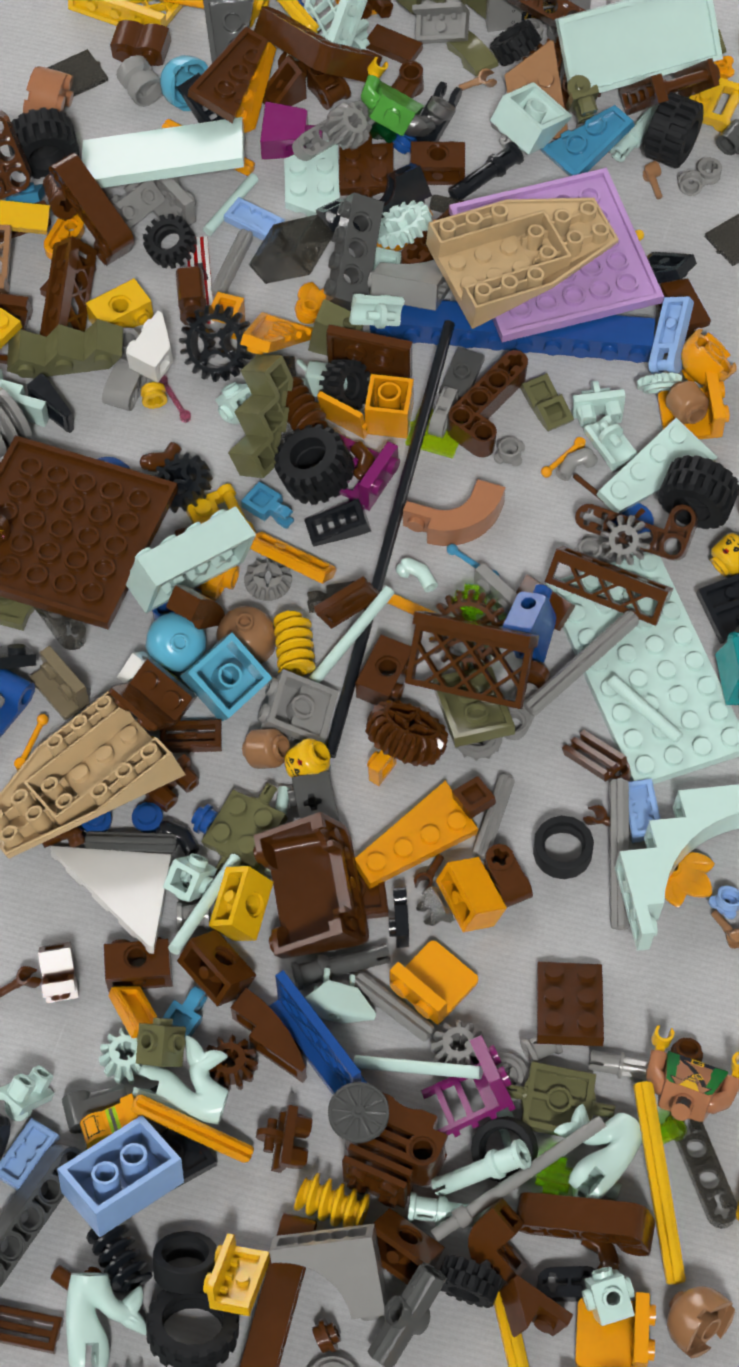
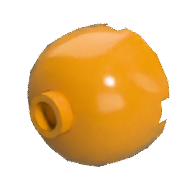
[681,329,737,385]

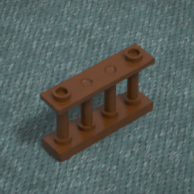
[619,58,720,116]

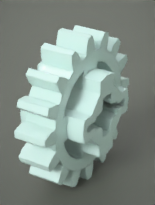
[377,200,433,250]

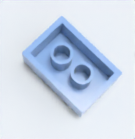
[57,1115,184,1237]

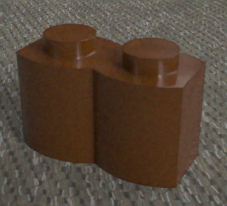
[110,20,171,66]
[175,266,207,326]

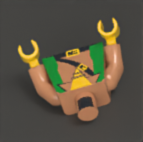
[646,1025,739,1122]

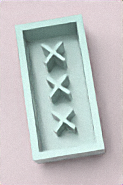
[126,506,256,613]

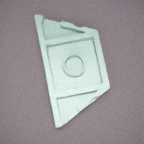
[284,140,340,220]

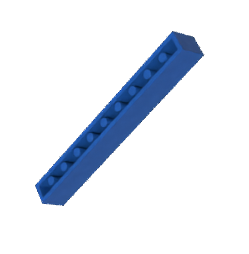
[370,300,655,363]

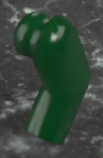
[370,121,397,143]

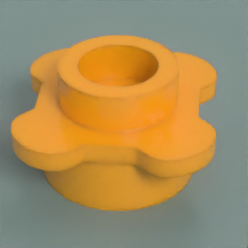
[714,56,735,80]

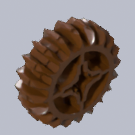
[429,589,506,671]
[365,700,449,767]

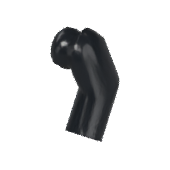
[155,820,199,856]

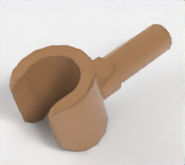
[458,68,497,90]
[642,161,663,199]
[711,910,739,949]

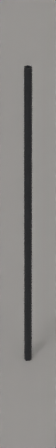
[326,321,455,759]

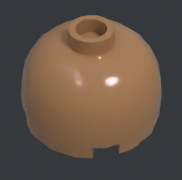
[216,606,276,664]
[667,1286,735,1359]

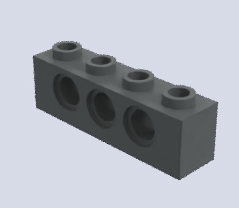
[324,192,384,311]

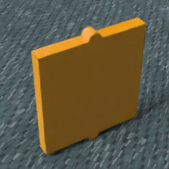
[317,391,368,439]

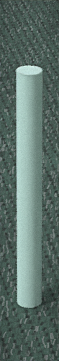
[309,586,395,683]
[168,854,241,955]
[354,1055,483,1080]

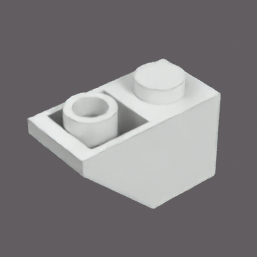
[126,311,173,383]

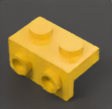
[203,1233,270,1316]

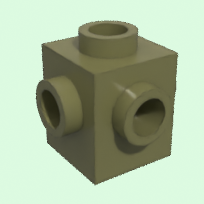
[136,1017,186,1067]

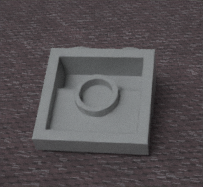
[257,669,339,744]

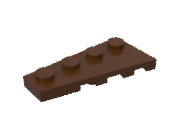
[187,27,268,123]

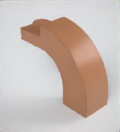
[403,479,505,546]

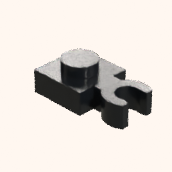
[389,887,409,948]

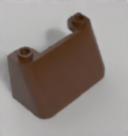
[253,812,369,959]

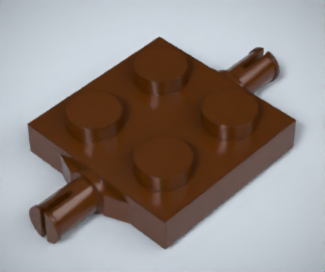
[339,132,394,198]

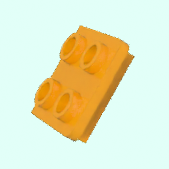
[657,371,730,439]
[390,940,478,1025]
[575,1292,656,1367]

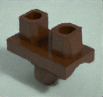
[144,754,199,812]
[256,1105,313,1173]

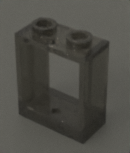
[249,214,334,284]

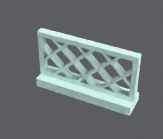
[286,0,367,61]

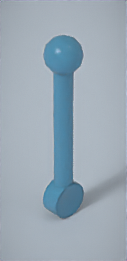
[447,544,499,576]

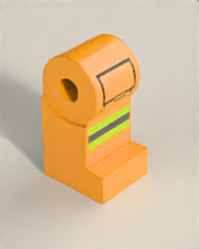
[80,1093,140,1149]

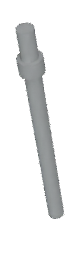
[430,1115,606,1242]

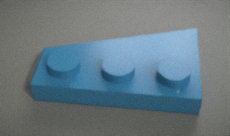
[540,105,635,176]

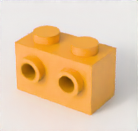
[436,857,507,932]

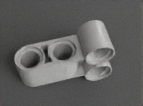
[102,327,148,411]

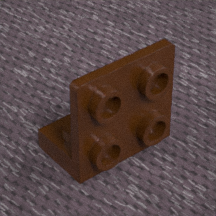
[108,658,197,731]

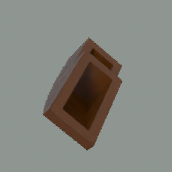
[166,585,225,630]
[230,988,307,1083]

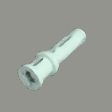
[431,1139,531,1197]
[407,1191,490,1226]

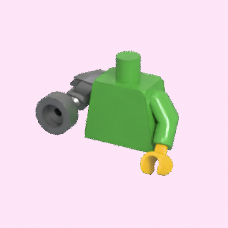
[361,57,456,137]

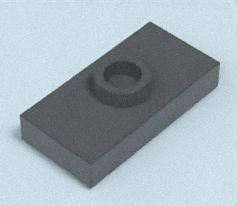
[439,347,485,402]

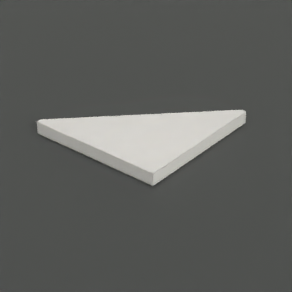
[50,846,172,954]

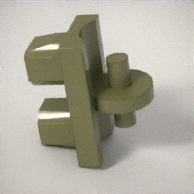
[566,75,599,124]

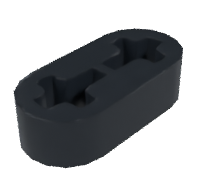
[536,1266,596,1302]

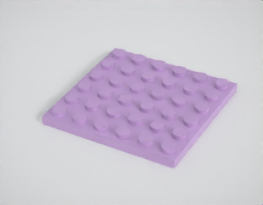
[449,168,664,342]

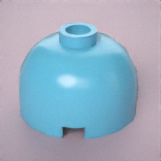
[160,55,209,111]
[145,612,206,672]

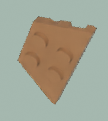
[505,40,568,139]

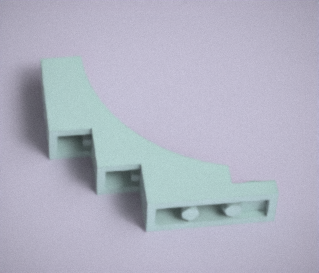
[615,784,739,951]

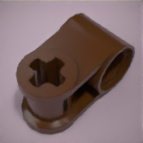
[307,65,351,110]
[484,844,533,908]

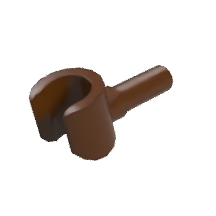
[583,805,610,827]
[414,854,444,894]
[0,966,42,998]

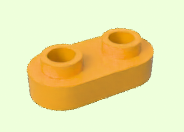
[44,214,85,260]

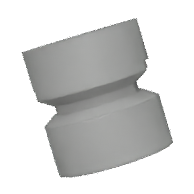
[116,55,162,107]

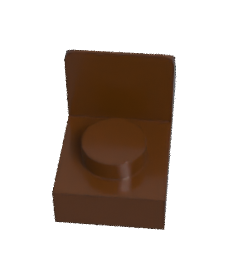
[500,1275,573,1338]

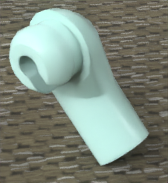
[396,558,438,592]

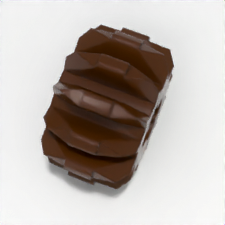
[206,1034,258,1091]

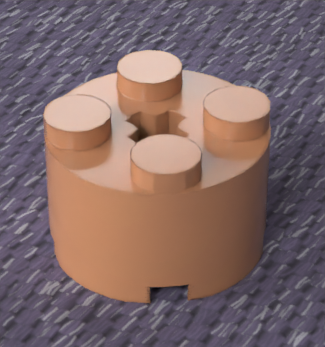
[23,66,74,113]

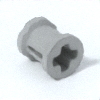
[177,902,210,931]
[520,1036,563,1063]

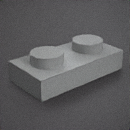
[474,562,517,616]

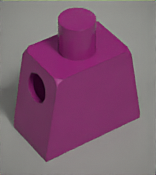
[260,102,323,160]

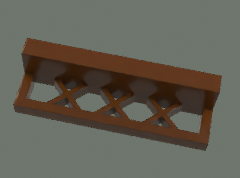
[40,236,97,337]
[545,545,674,626]

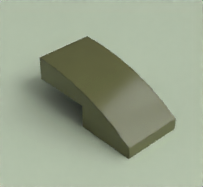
[447,31,499,77]
[520,373,574,432]

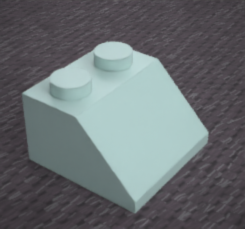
[490,82,572,155]

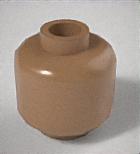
[666,381,709,424]
[242,728,290,769]

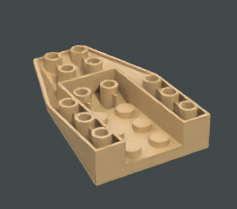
[426,198,619,329]
[0,691,186,859]

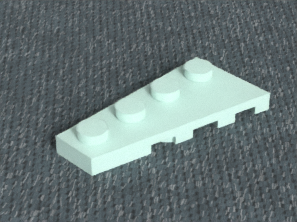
[596,418,718,514]

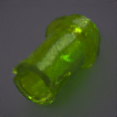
[660,1115,687,1145]

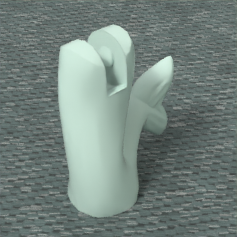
[132,1036,229,1125]
[554,1104,642,1199]
[66,1272,146,1367]

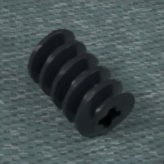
[86,1224,153,1293]

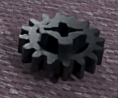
[154,453,213,513]

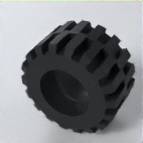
[644,92,704,169]
[8,107,79,179]
[274,424,354,505]
[658,455,739,529]

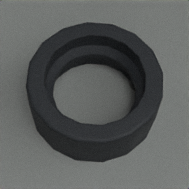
[533,815,594,879]
[471,1116,538,1182]
[153,1231,217,1294]

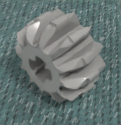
[324,102,372,150]
[600,515,651,565]
[430,1018,483,1065]

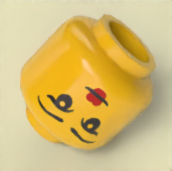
[710,533,739,577]
[284,738,330,778]

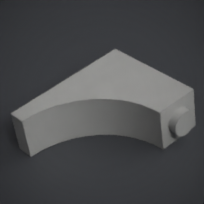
[368,260,450,311]
[269,1223,388,1321]

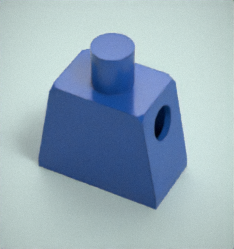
[502,584,556,662]

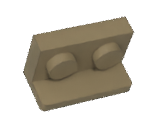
[30,645,90,720]

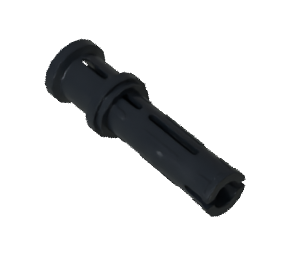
[448,142,524,202]

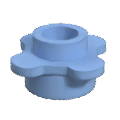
[708,886,739,919]

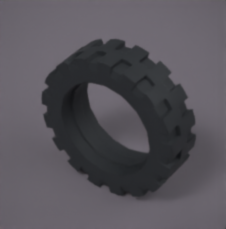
[146,1289,239,1367]

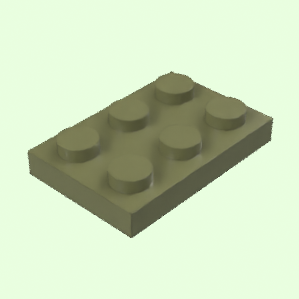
[432,667,515,747]

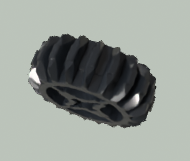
[179,304,254,382]

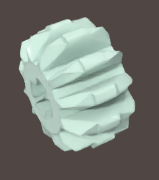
[99,1027,145,1085]

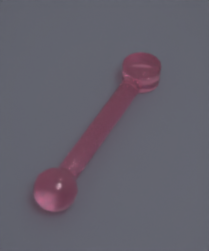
[159,375,191,423]

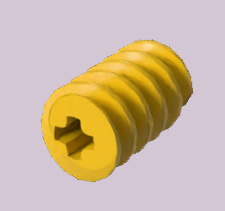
[273,610,316,676]
[294,1172,370,1227]

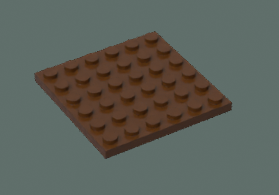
[0,435,178,630]

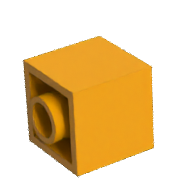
[364,374,414,439]

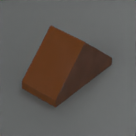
[262,55,307,106]

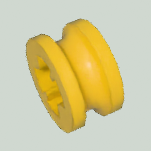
[140,382,168,409]

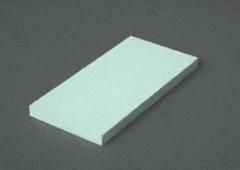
[555,0,723,93]
[81,117,244,188]

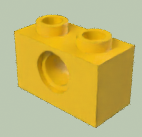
[86,278,153,328]
[208,866,273,941]

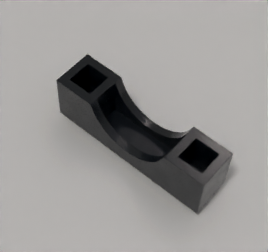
[316,163,432,243]

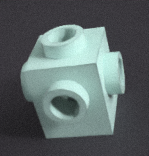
[215,382,252,424]
[163,853,217,902]
[582,1267,635,1326]

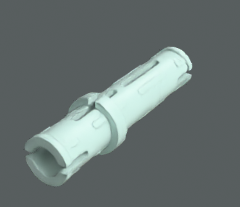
[610,104,659,162]

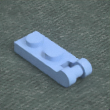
[648,296,694,374]

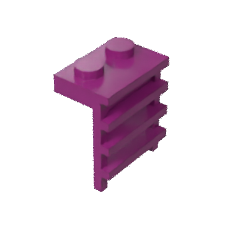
[339,434,400,511]
[421,1035,516,1137]

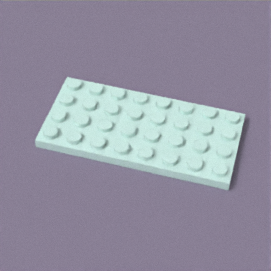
[546,552,739,785]

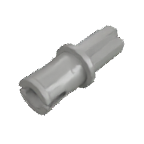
[588,1049,649,1080]

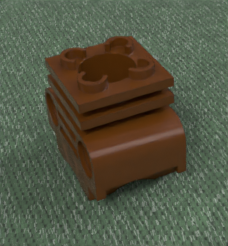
[342,1092,448,1209]

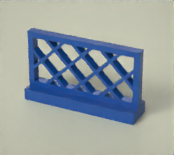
[269,970,367,1095]

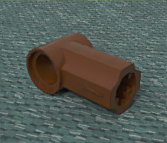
[391,61,424,99]

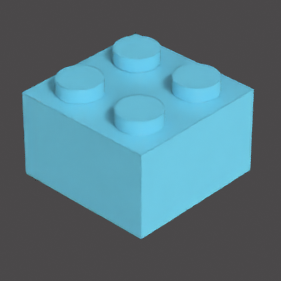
[180,632,272,721]

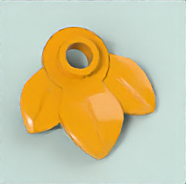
[295,282,326,324]
[665,852,714,908]

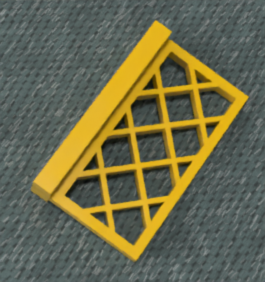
[68,0,184,27]

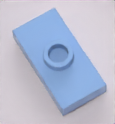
[224,197,285,244]
[629,778,660,843]
[0,1118,60,1191]

